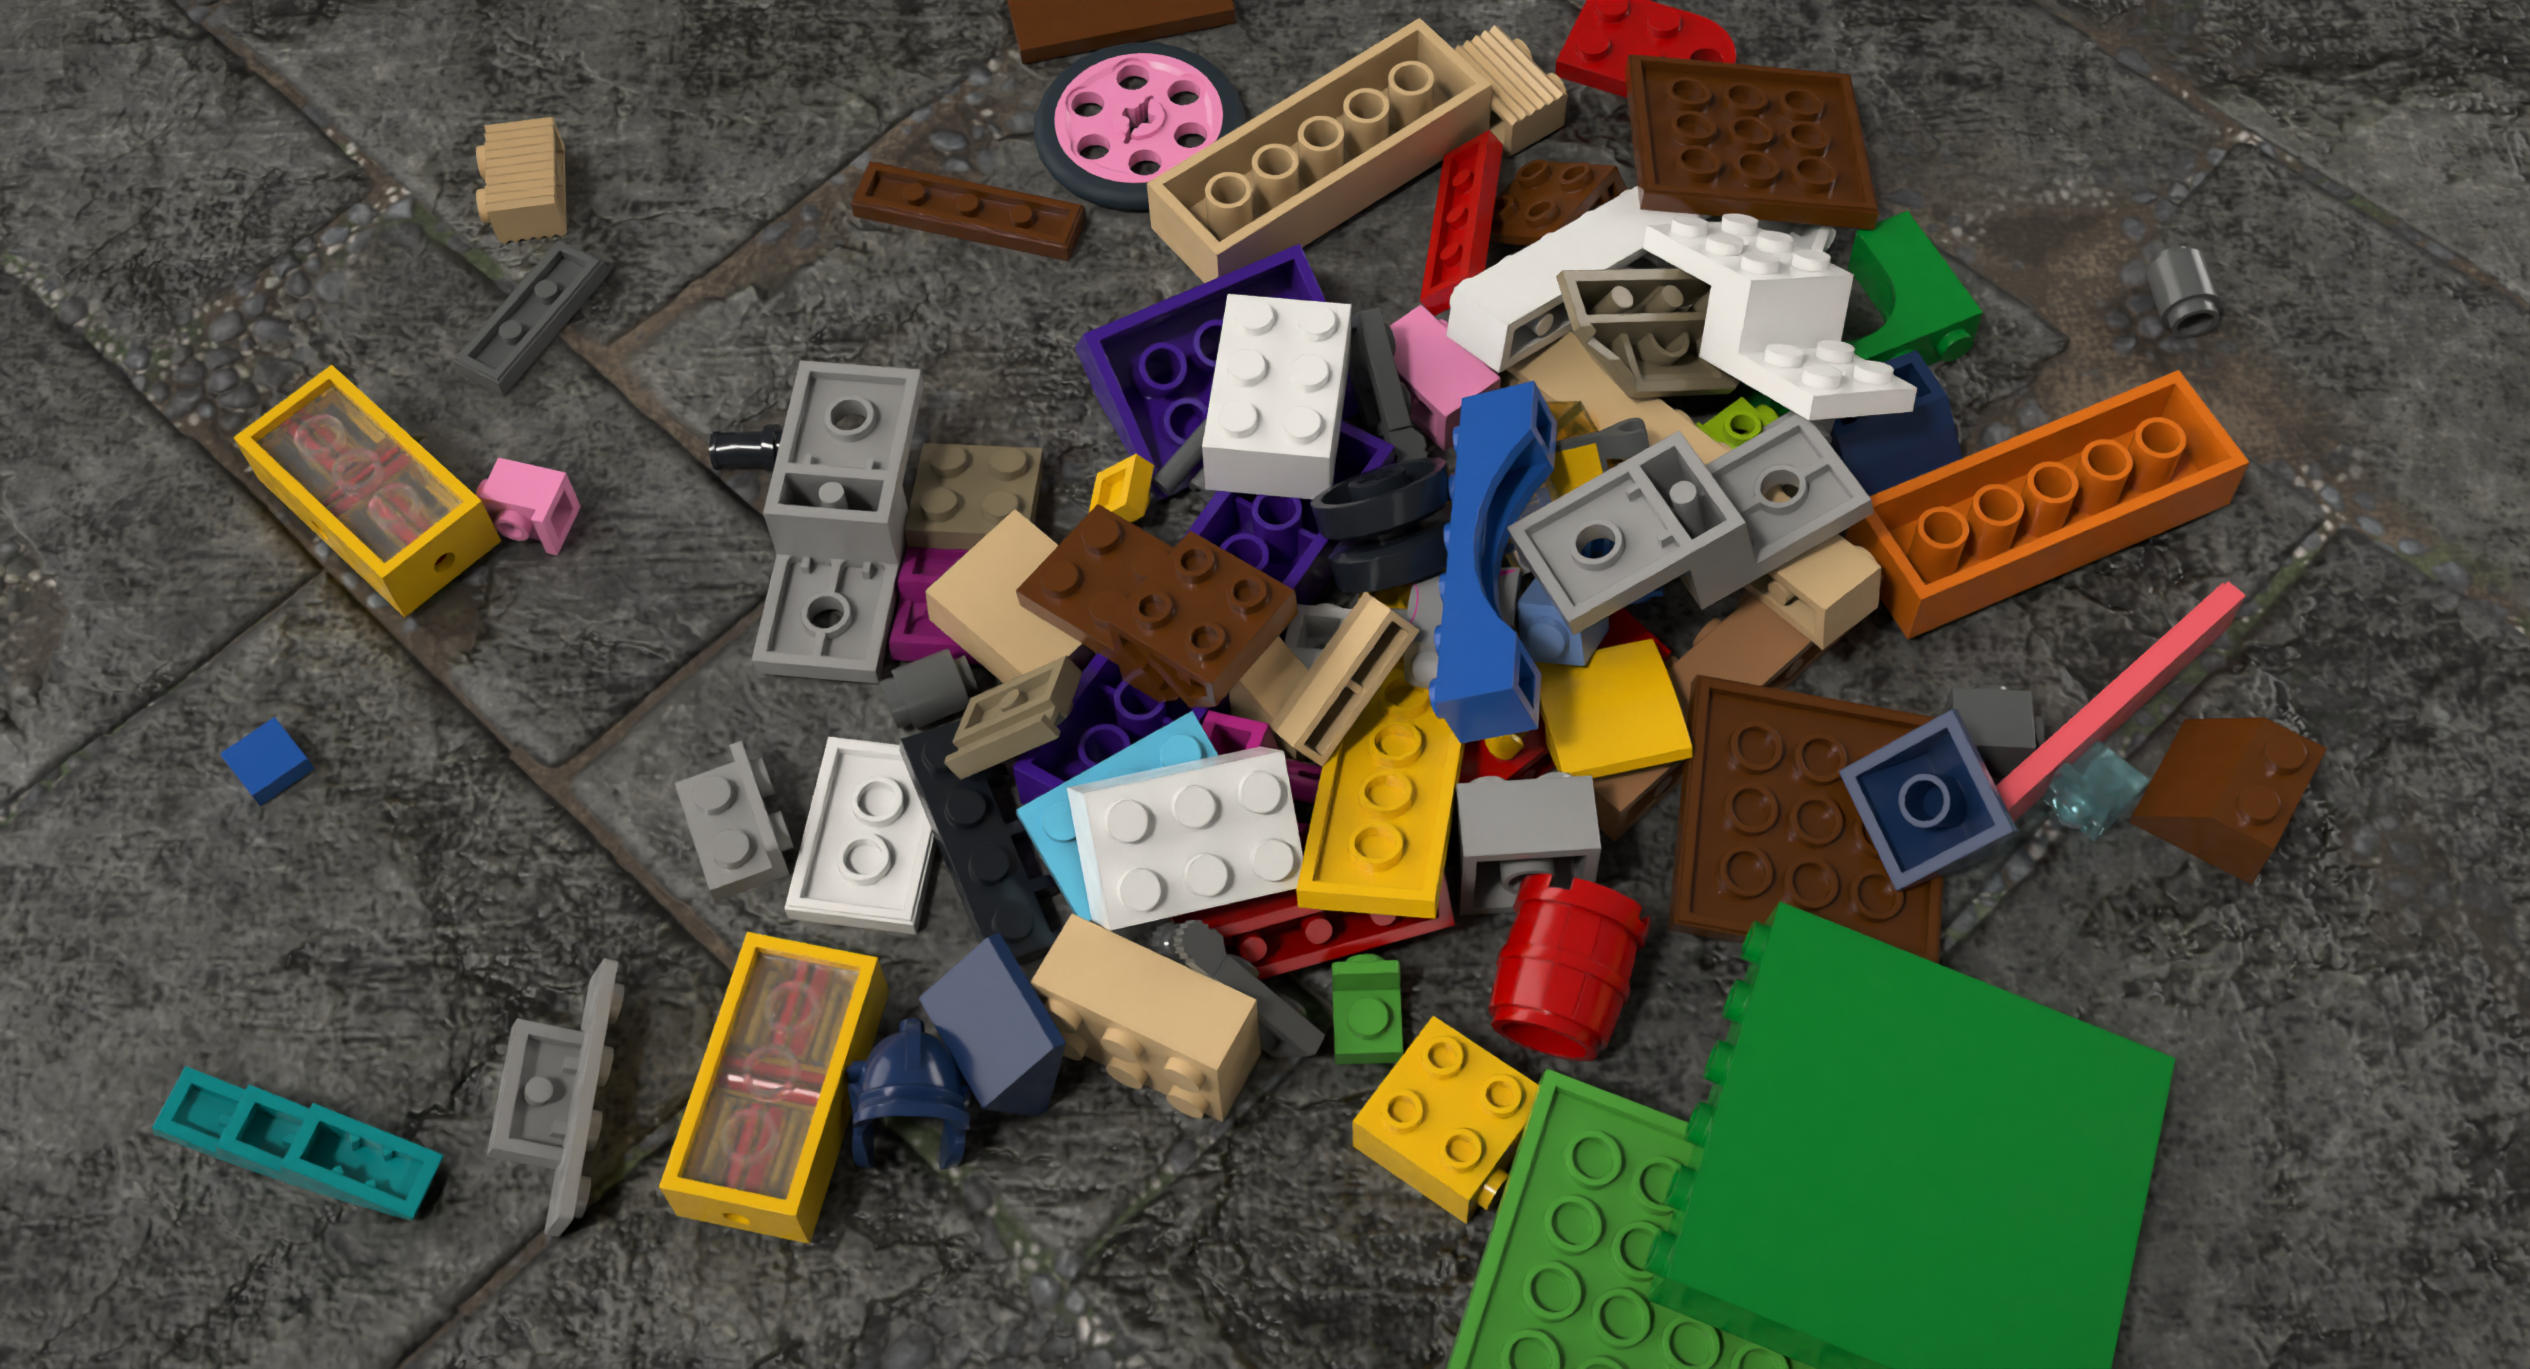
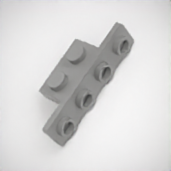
[487,958,624,1237]

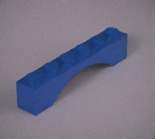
[1429,381,1557,743]

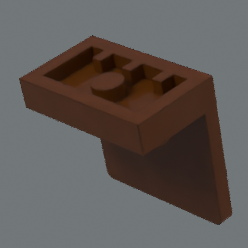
[1489,159,1627,246]

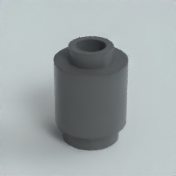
[2145,246,2221,338]
[879,648,978,729]

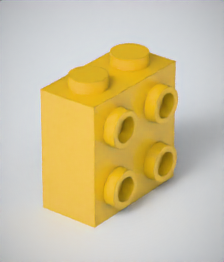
[1352,1015,1538,1224]

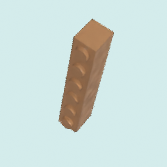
[1592,575,1884,842]

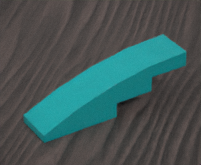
[152,1066,444,1221]

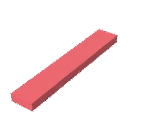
[1996,581,2246,822]

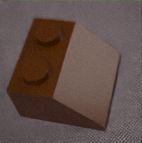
[2129,717,2327,885]

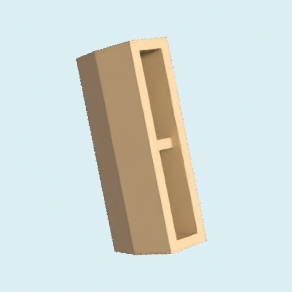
[1269,592,1420,767]

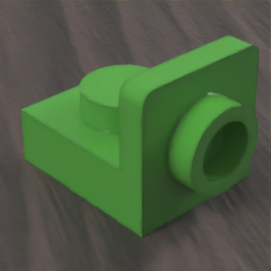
[1332,954,1403,1065]

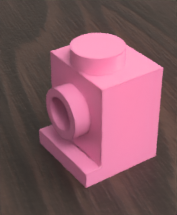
[476,458,581,556]

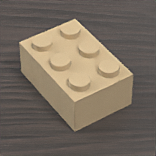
[1031,914,1261,1122]

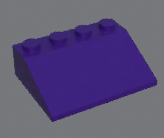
[1074,244,1360,502]

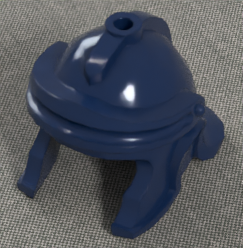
[846,1019,973,1170]

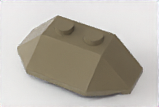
[1556,269,1740,398]

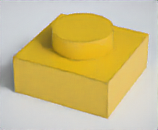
[1088,454,1154,523]

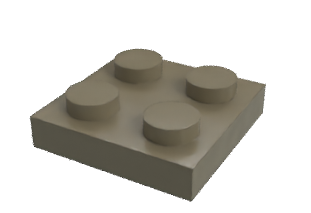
[905,443,1045,550]

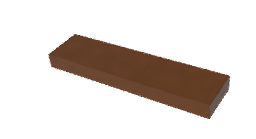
[851,161,1086,261]

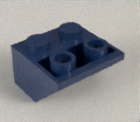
[1830,350,1962,496]

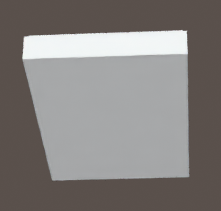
[785,737,938,935]

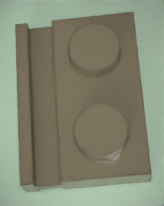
[944,655,1082,780]

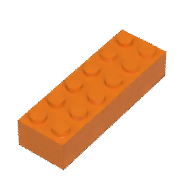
[1845,370,2250,639]

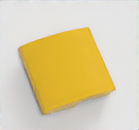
[1534,638,1693,778]

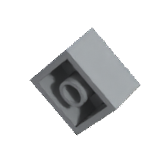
[1452,772,1601,916]

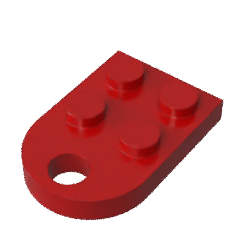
[1555,0,1736,98]

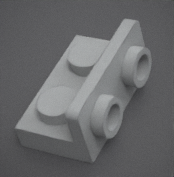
[674,741,794,902]

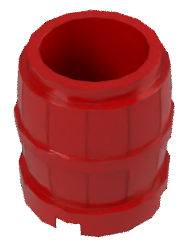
[1488,873,1652,1062]

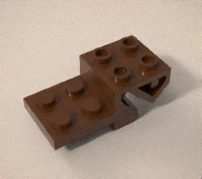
[1016,504,1298,708]

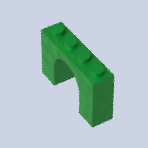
[1735,211,1983,418]

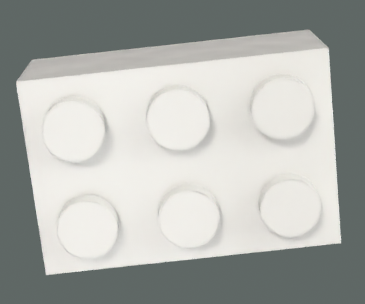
[1202,294,1351,499]
[1067,746,1303,931]

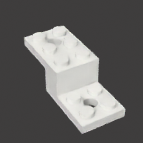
[1643,214,1917,420]

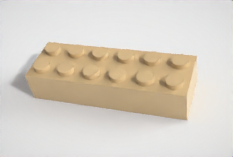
[1147,18,1492,283]

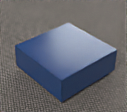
[220,717,315,806]

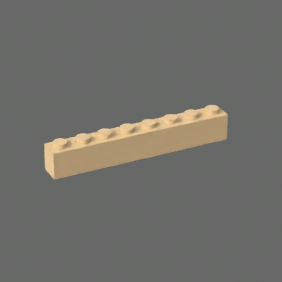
[1498,331,1881,650]

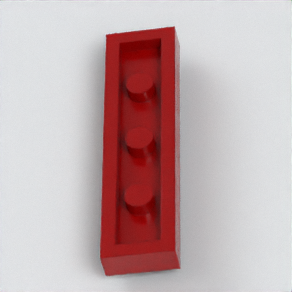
[1420,129,1503,317]

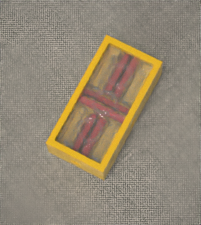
[233,365,501,618]
[659,932,890,1244]

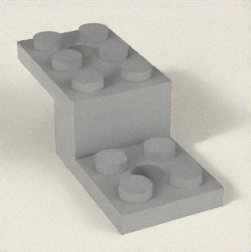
[751,360,924,684]
[1507,414,1874,635]

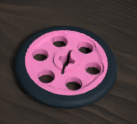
[1034,42,1245,211]

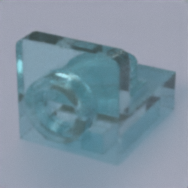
[2043,740,2150,841]

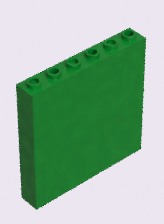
[1644,901,2176,1369]

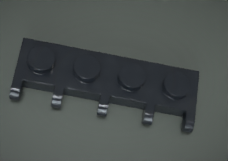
[899,720,1063,966]

